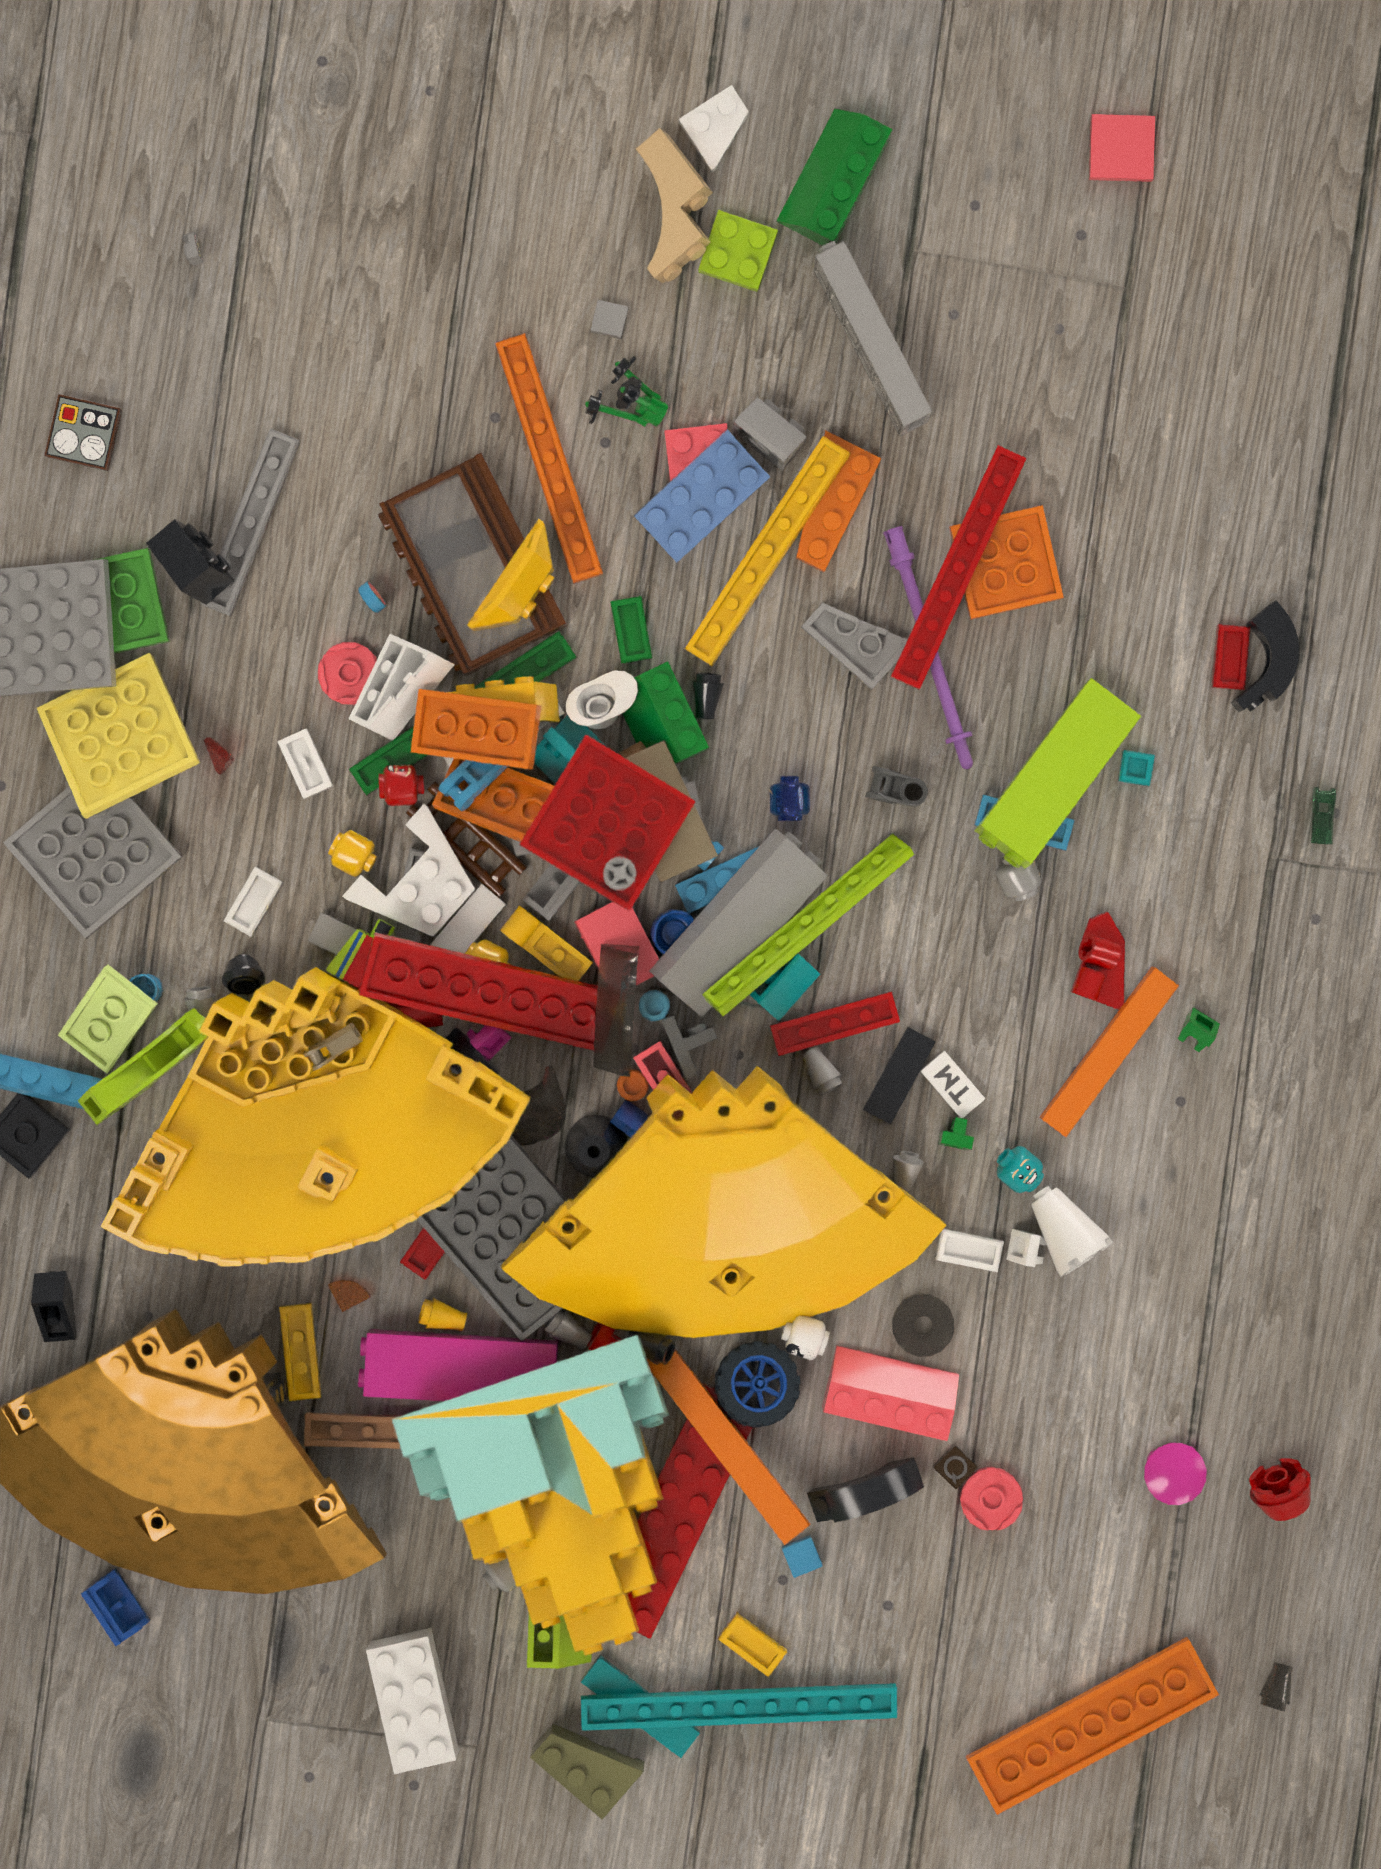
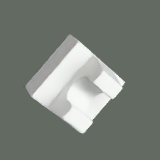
[1006,1229,1046,1267]

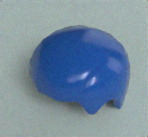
[650,909,694,954]

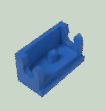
[81,1568,150,1647]

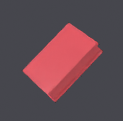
[574,902,659,993]

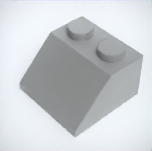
[733,397,807,471]

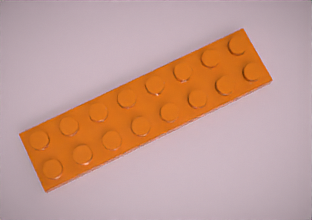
[966,1637,1219,1815]

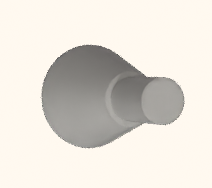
[893,1151,924,1193]

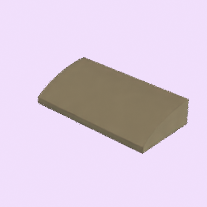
[626,741,718,883]

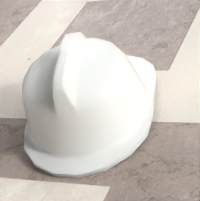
[566,671,638,729]

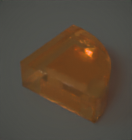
[328,1280,371,1312]

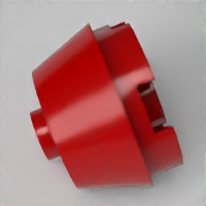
[1249,1458,1311,1521]

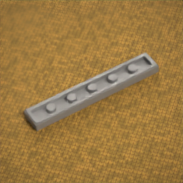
[200,428,300,617]

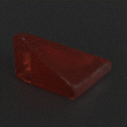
[204,737,234,775]

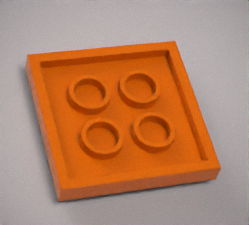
[949,505,1064,620]

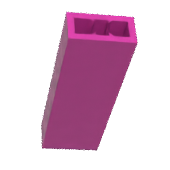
[358,1329,558,1401]

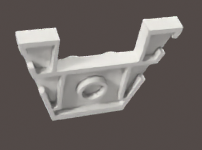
[342,804,476,937]

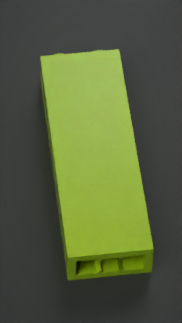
[974,678,1141,869]

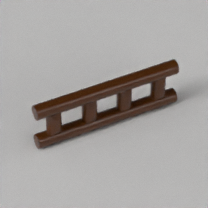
[406,781,528,898]

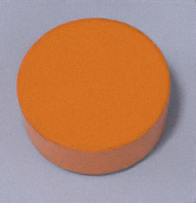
[617,1069,649,1101]

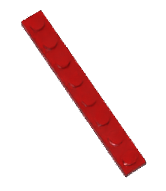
[890,445,1027,690]

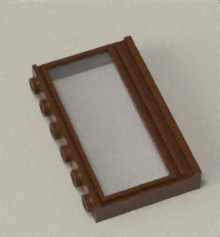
[378,453,567,676]

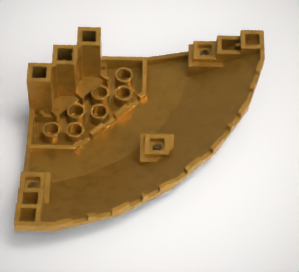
[0,1309,387,1594]

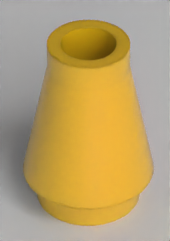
[418,1298,467,1331]

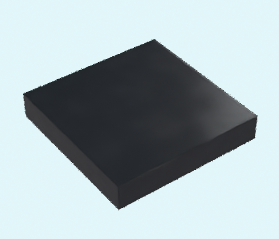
[0,1093,71,1179]

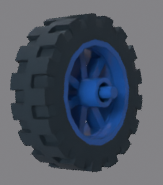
[714,1341,801,1428]

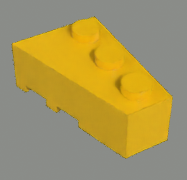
[448,677,560,723]

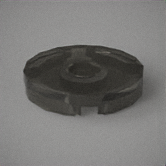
[892,1293,954,1357]

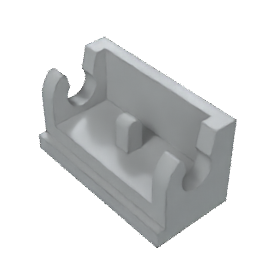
[523,864,580,921]

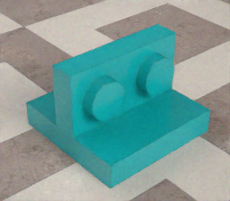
[534,715,607,784]

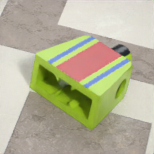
[326,919,395,988]

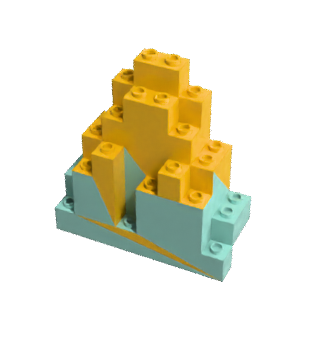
[392,1335,670,1656]

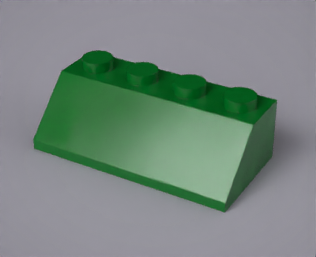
[776,109,892,246]

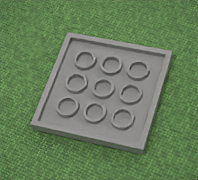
[0,559,116,697]
[3,786,183,939]

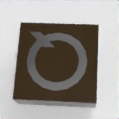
[933,1444,978,1490]

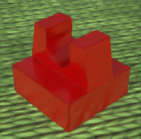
[587,1322,622,1351]

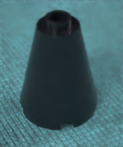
[565,1115,628,1178]

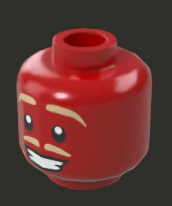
[378,764,424,806]

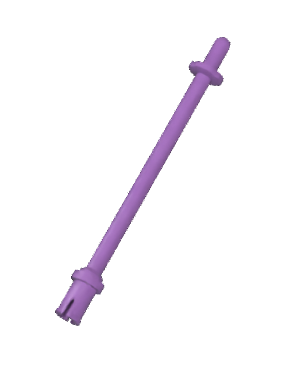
[883,526,973,769]

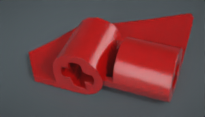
[1070,912,1125,1010]

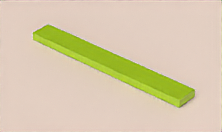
[702,833,915,1016]

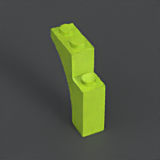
[78,1008,209,1125]

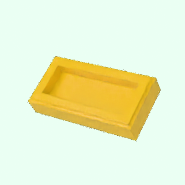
[718,1612,787,1677]

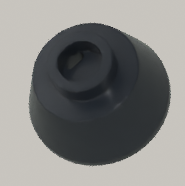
[222,954,265,995]

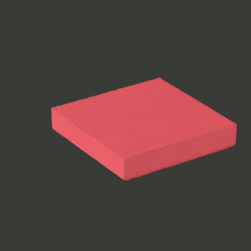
[1089,114,1155,182]

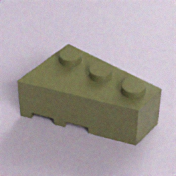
[530,1724,644,1820]

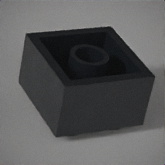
[146,519,235,605]

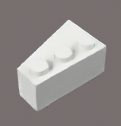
[349,634,455,741]

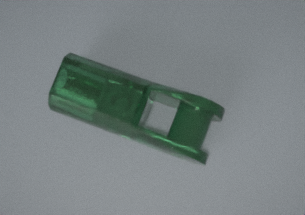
[1311,787,1336,845]

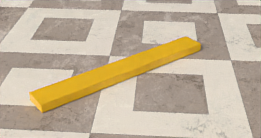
[685,436,850,666]

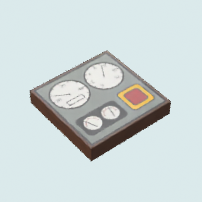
[44,394,122,471]

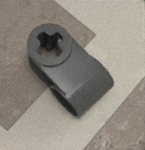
[865,766,928,807]

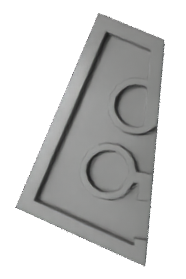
[801,603,908,690]

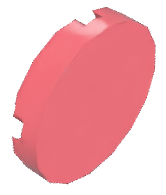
[318,642,377,705]
[960,1467,1023,1531]

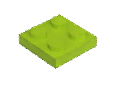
[698,210,778,292]

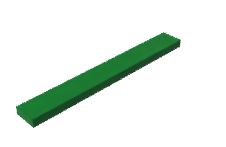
[349,631,577,796]

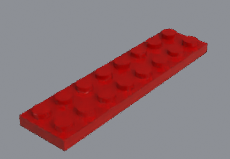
[358,932,622,1053]
[627,1383,755,1639]

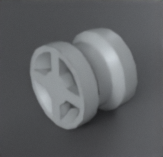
[603,857,636,890]

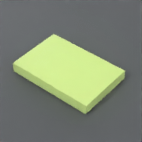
[58,965,158,1074]

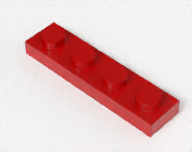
[770,991,900,1056]

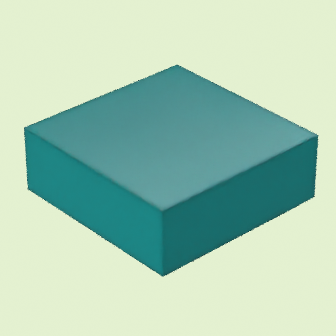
[1117,750,1155,786]

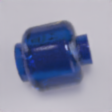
[769,776,810,821]

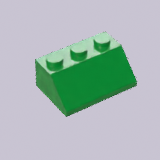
[622,661,709,765]

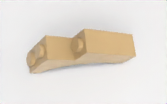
[636,128,713,283]

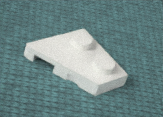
[679,85,749,173]

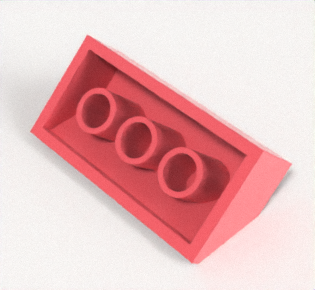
[822,1345,959,1441]

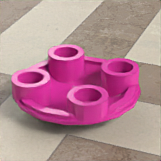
[1144,1443,1207,1505]

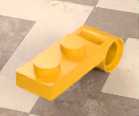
[500,905,593,981]

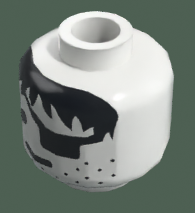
[781,1316,830,1360]

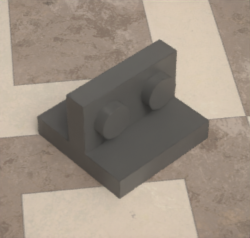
[661,1014,718,1080]

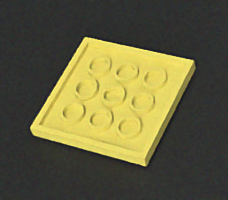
[37,653,200,819]

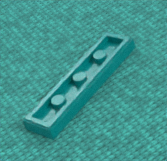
[581,1655,700,1758]

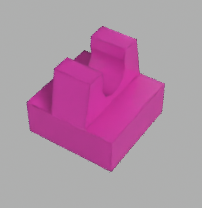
[467,1025,512,1060]

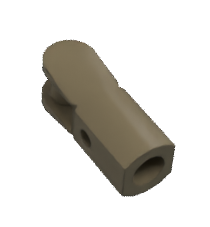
[303,1023,363,1070]

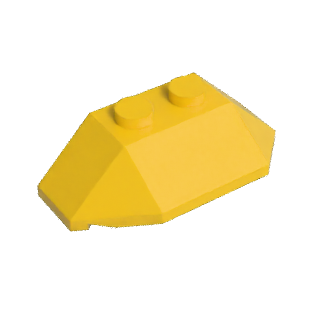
[467,519,555,632]

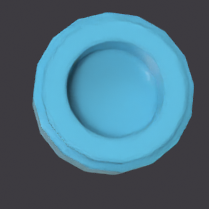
[639,990,670,1021]

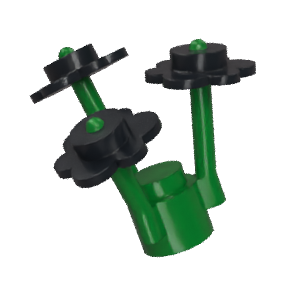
[585,356,668,427]

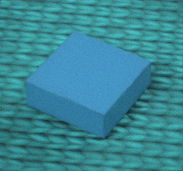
[782,1535,823,1578]

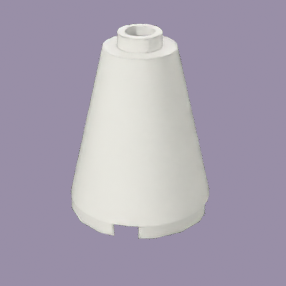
[1031,1186,1113,1277]

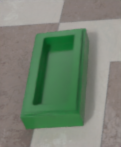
[610,596,652,664]

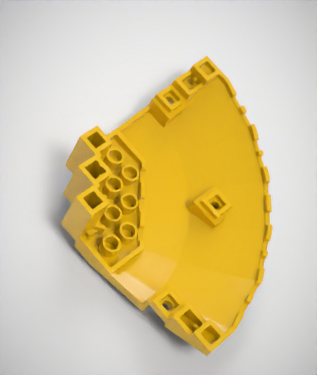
[101,967,530,1267]
[501,1066,947,1338]

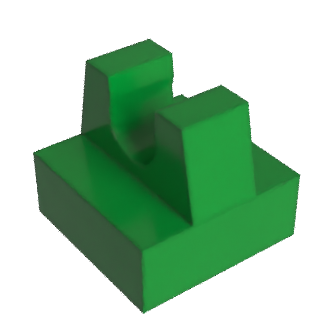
[1178,1007,1220,1052]
[938,1117,974,1151]

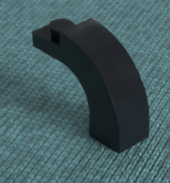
[1231,600,1299,712]
[807,1457,924,1523]

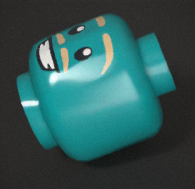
[996,1146,1044,1193]

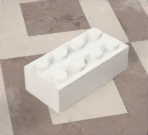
[366,1628,459,1774]

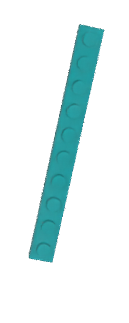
[581,1683,897,1731]

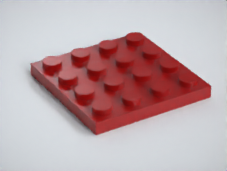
[519,735,696,911]

